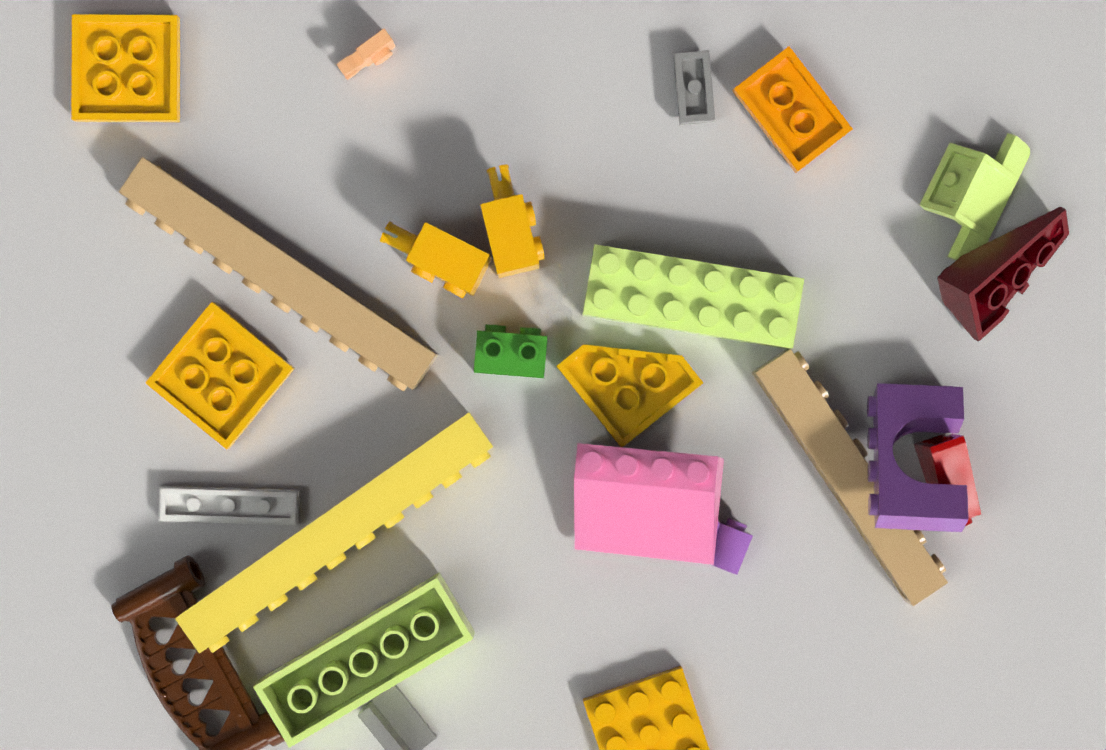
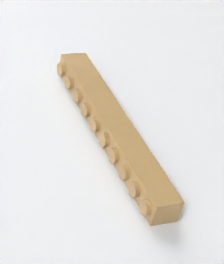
[119,157,438,391]

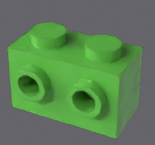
[474,324,548,378]

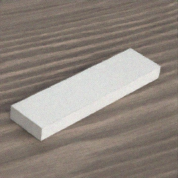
[158,485,301,525]

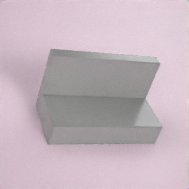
[358,685,437,750]

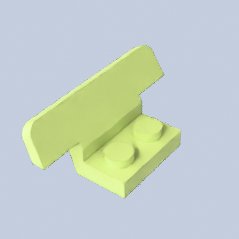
[920,133,1030,260]

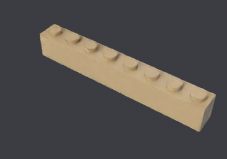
[751,349,948,606]

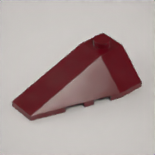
[937,207,1069,342]

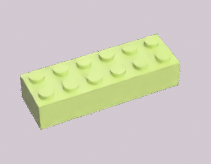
[582,244,804,349]
[253,572,475,748]

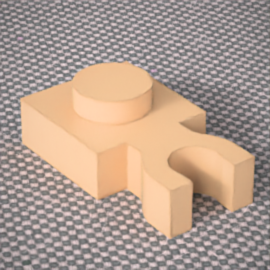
[336,28,396,80]

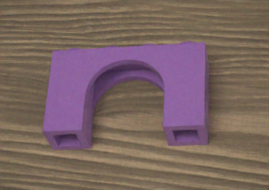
[867,383,969,532]

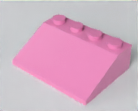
[574,443,724,565]

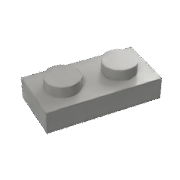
[673,50,715,125]

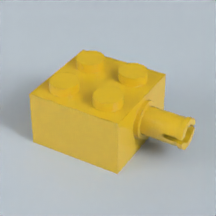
[480,164,545,278]
[380,221,492,299]

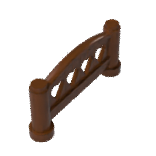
[111,555,285,750]

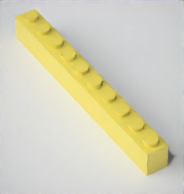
[175,412,493,654]

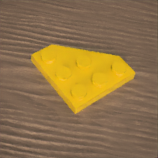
[557,344,703,447]

